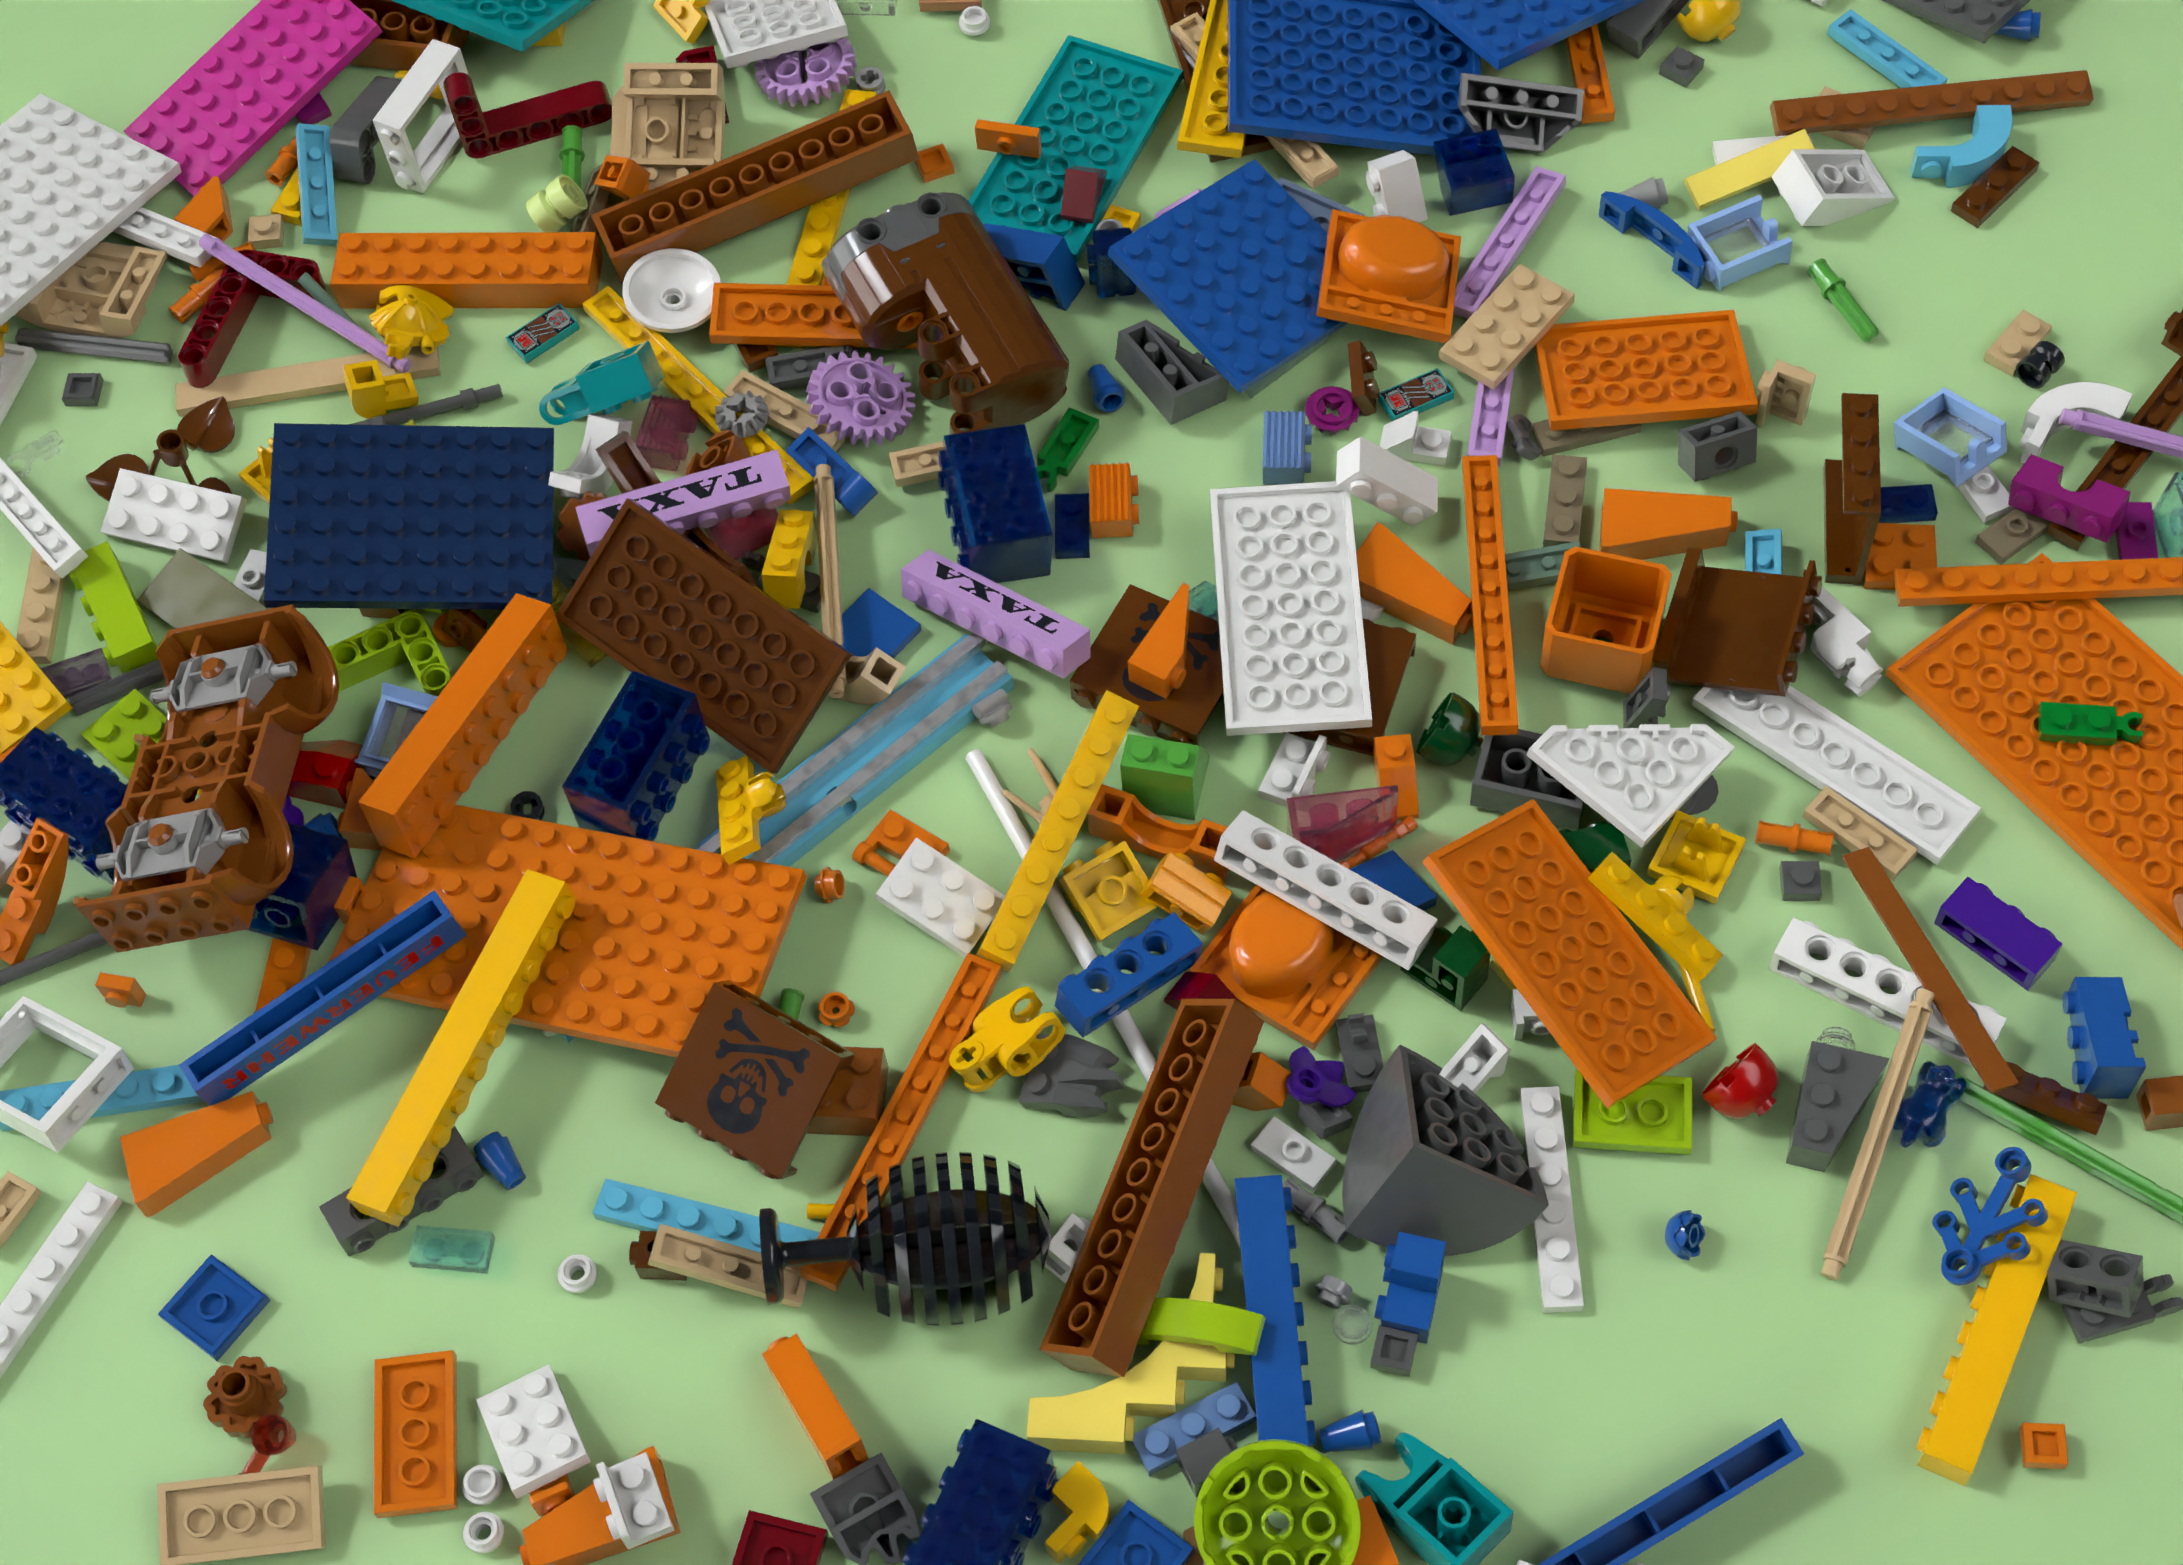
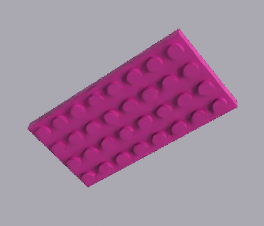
[123,0,383,197]

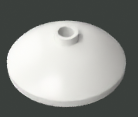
[622,248,721,333]

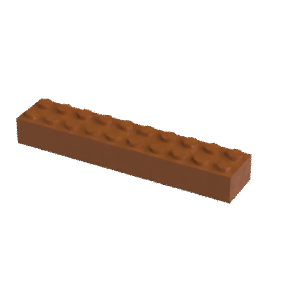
[591,90,919,284]
[1039,999,1264,1377]

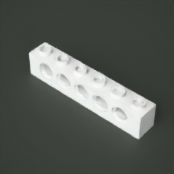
[1214,810,1438,971]
[1769,917,2007,1068]

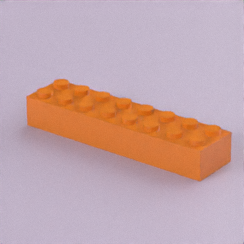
[330,232,603,309]
[358,593,568,859]

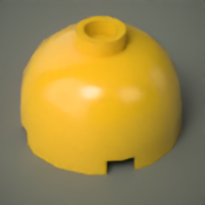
[1676,0,1741,42]

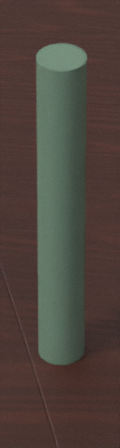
[298,273,367,352]

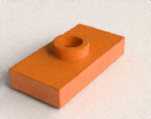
[975,119,1042,158]

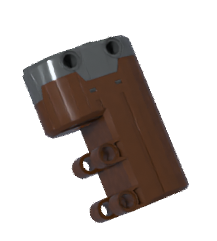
[821,192,1069,451]

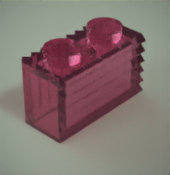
[635,395,697,471]

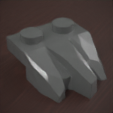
[1019,1034,1124,1117]
[810,1452,920,1565]

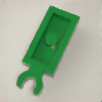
[1030,407,1100,493]
[2038,702,2144,746]

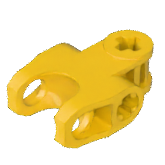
[949,986,1066,1093]

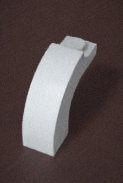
[2019,382,2133,463]
[548,413,632,501]

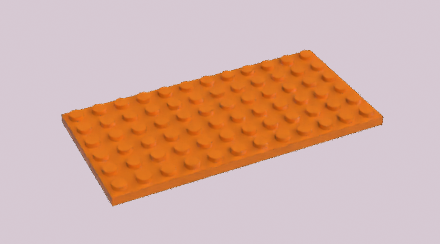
[1885,553,2183,951]
[328,805,807,1058]

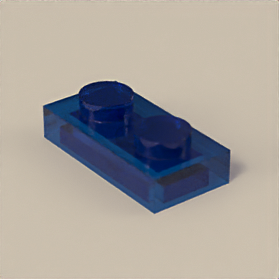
[1878,484,1938,523]
[1055,493,1090,559]

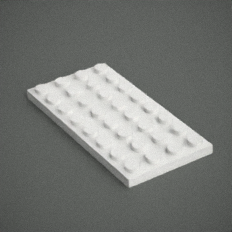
[1210,481,1372,736]

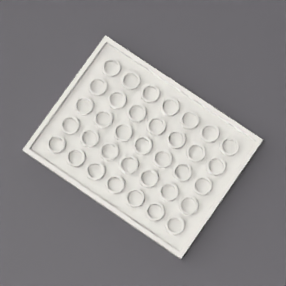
[0,93,182,326]

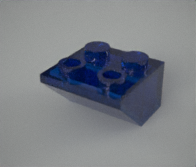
[1433,128,1515,216]

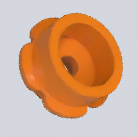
[814,867,845,903]
[818,992,855,1028]

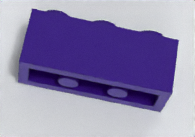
[1934,876,2062,991]

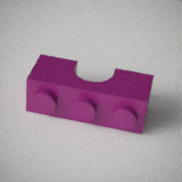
[2008,454,2131,543]

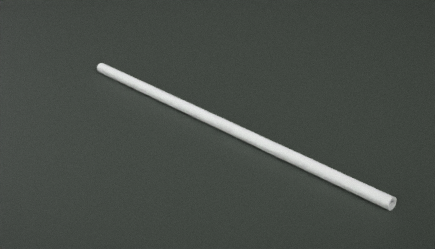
[965,749,1240,1248]

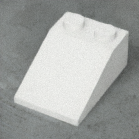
[1772,149,1895,226]

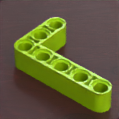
[328,611,452,696]

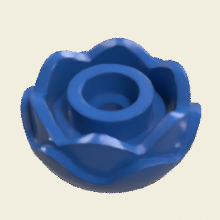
[1665,1210,1705,1260]

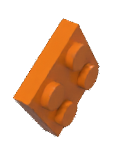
[1863,523,1937,590]

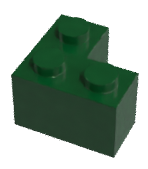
[1400,925,1491,1011]

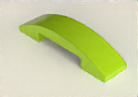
[1137,1297,1266,1356]

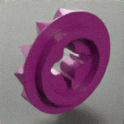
[1305,386,1359,435]

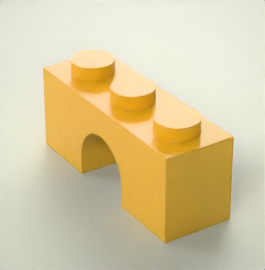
[761,509,818,609]

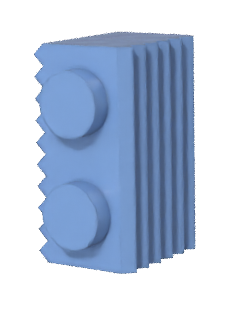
[1263,410,1312,484]

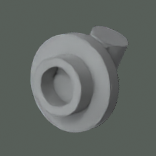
[972,689,1012,727]

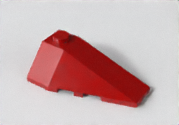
[288,740,365,809]

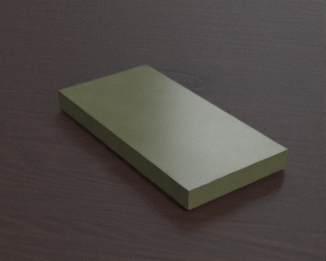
[137,548,268,629]

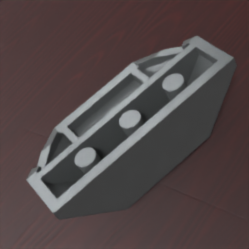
[1458,73,1584,153]

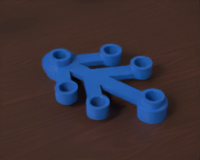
[1932,1147,2048,1286]

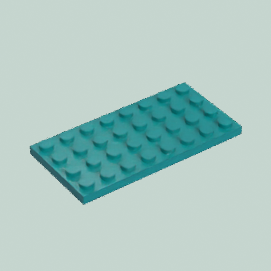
[968,35,1183,263]

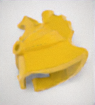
[369,285,454,360]

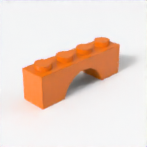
[1087,784,1230,881]

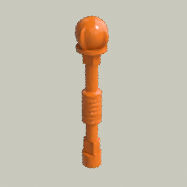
[1339,816,1418,869]

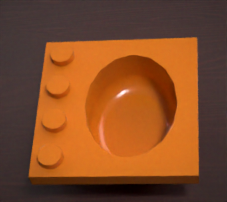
[1316,209,1461,343]
[1189,885,1384,1050]

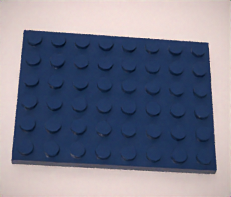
[264,423,554,610]

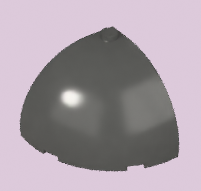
[1342,1045,1549,1256]

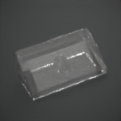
[835,0,897,16]

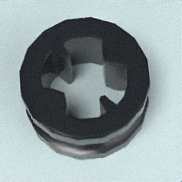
[510,791,545,820]

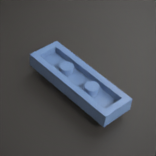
[1131,1382,1256,1476]

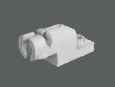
[1810,586,1884,697]

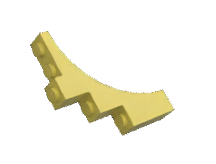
[1026,1253,1235,1454]

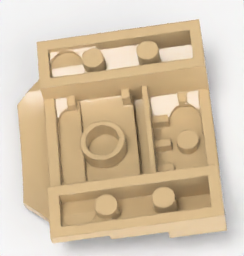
[610,63,725,191]
[15,241,167,338]

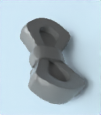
[1506,414,1543,461]

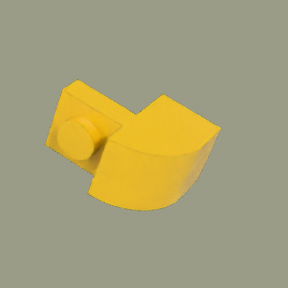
[344,360,418,419]
[1045,1461,1111,1564]

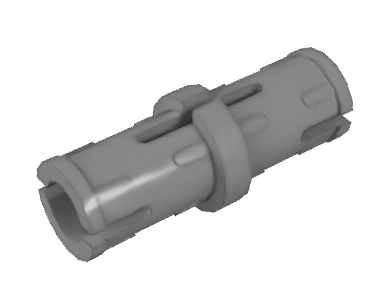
[1283,1178,1349,1244]

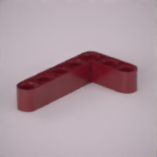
[443,72,612,159]
[178,250,326,388]

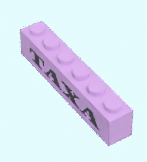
[575,450,791,558]
[901,549,1091,679]

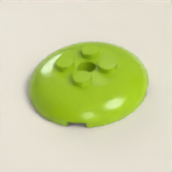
[1194,1439,1361,1565]

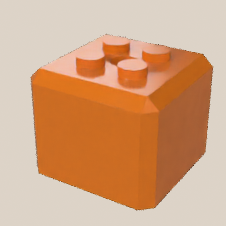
[1540,546,1672,694]

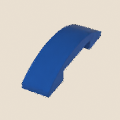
[1599,191,1705,289]

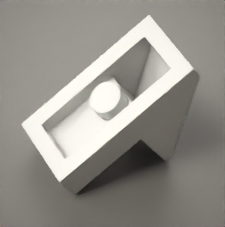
[1380,411,1452,466]
[1439,1023,1511,1094]

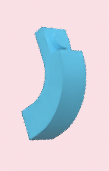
[1911,105,2012,188]

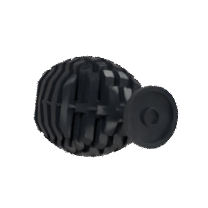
[759,1152,1051,1325]

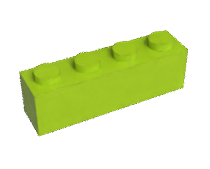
[69,541,158,674]

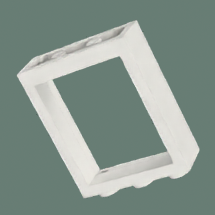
[373,39,469,193]
[0,996,134,1153]

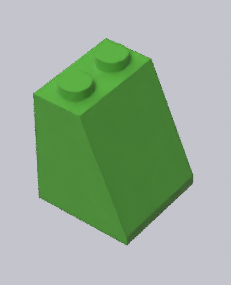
[1120,734,1209,820]

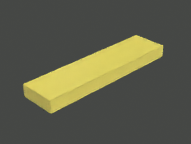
[1684,129,1815,210]

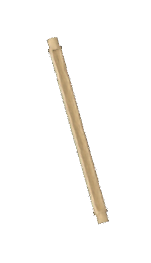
[814,464,847,698]
[1821,989,1935,1281]

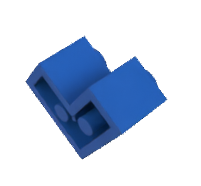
[1374,1232,1446,1344]

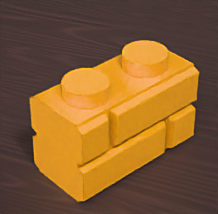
[1141,851,1232,935]

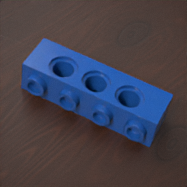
[1055,912,1203,1038]

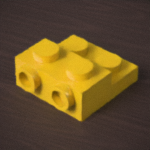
[1058,840,1158,942]

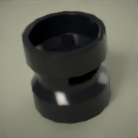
[2016,341,2065,389]

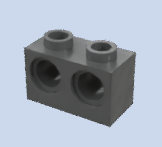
[2047,1240,2144,1318]

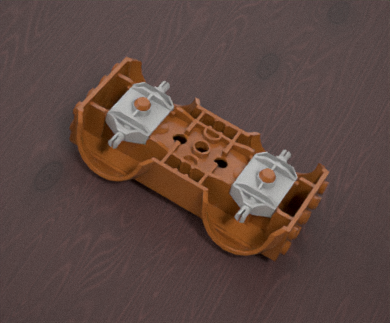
[72,604,339,953]

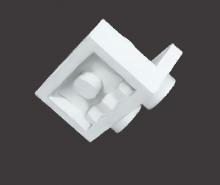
[1258,732,1330,812]
[593,1452,674,1550]

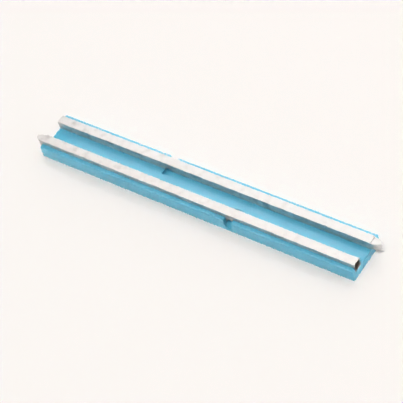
[542,633,1014,1042]

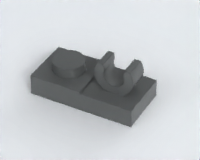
[1623,667,1670,728]
[1336,1013,1383,1093]

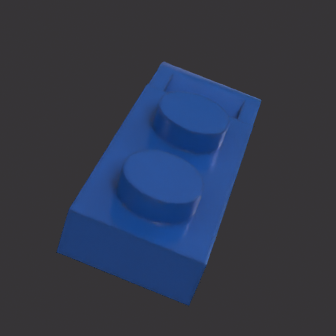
[785,427,878,517]

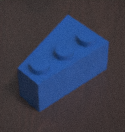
[984,223,1085,311]
[2063,977,2146,1099]

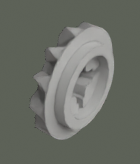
[715,390,769,438]

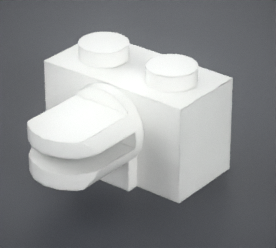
[1366,150,1428,222]

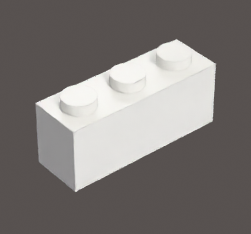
[1336,436,1438,526]

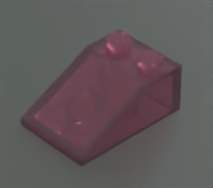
[1287,785,1399,863]

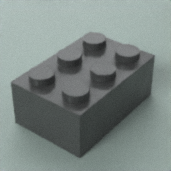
[1470,729,1585,830]

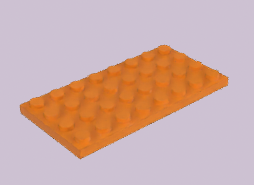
[1422,799,1717,1109]

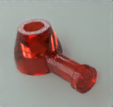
[238,1414,296,1475]

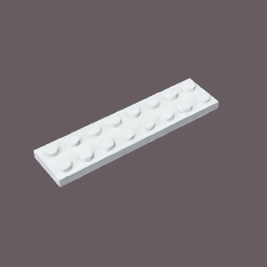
[1692,685,1981,865]

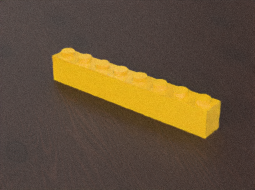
[976,690,1139,973]
[1915,1174,2077,1486]

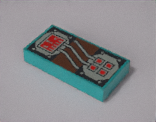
[506,303,580,364]
[1378,368,1454,421]

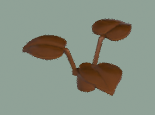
[86,396,235,502]

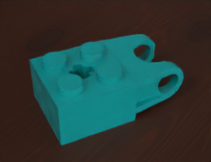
[539,340,665,425]
[1355,1432,1513,1565]

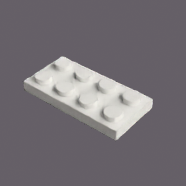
[100,468,247,564]

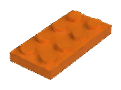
[374,1350,458,1518]

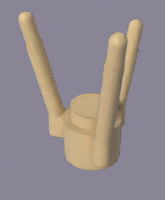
[1002,748,1058,825]

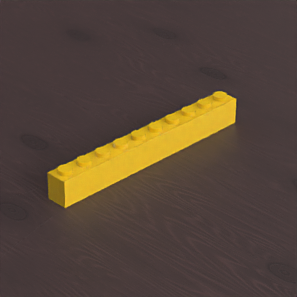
[346,869,577,1227]

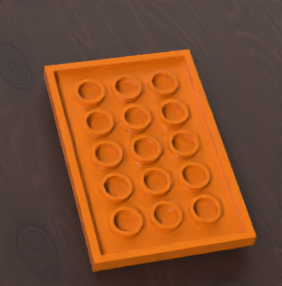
[1534,310,1758,431]

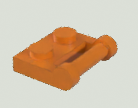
[852,809,950,877]

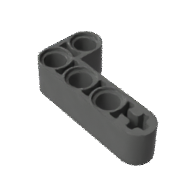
[329,76,402,184]

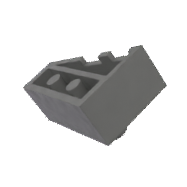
[1115,319,1229,425]
[1786,1041,1890,1172]

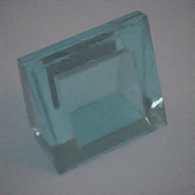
[1189,581,1219,621]

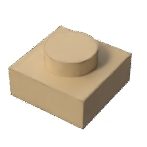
[248,214,284,250]

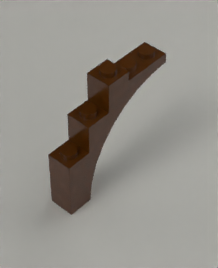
[595,431,758,587]

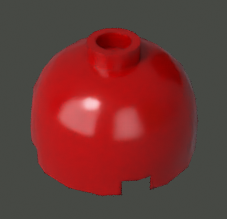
[1701,1043,1779,1119]

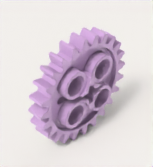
[754,37,857,107]
[806,351,915,447]

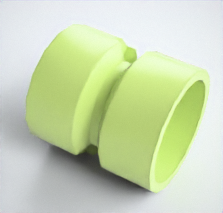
[526,174,588,232]

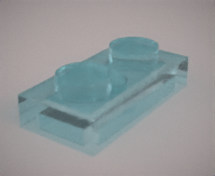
[408,1225,495,1274]

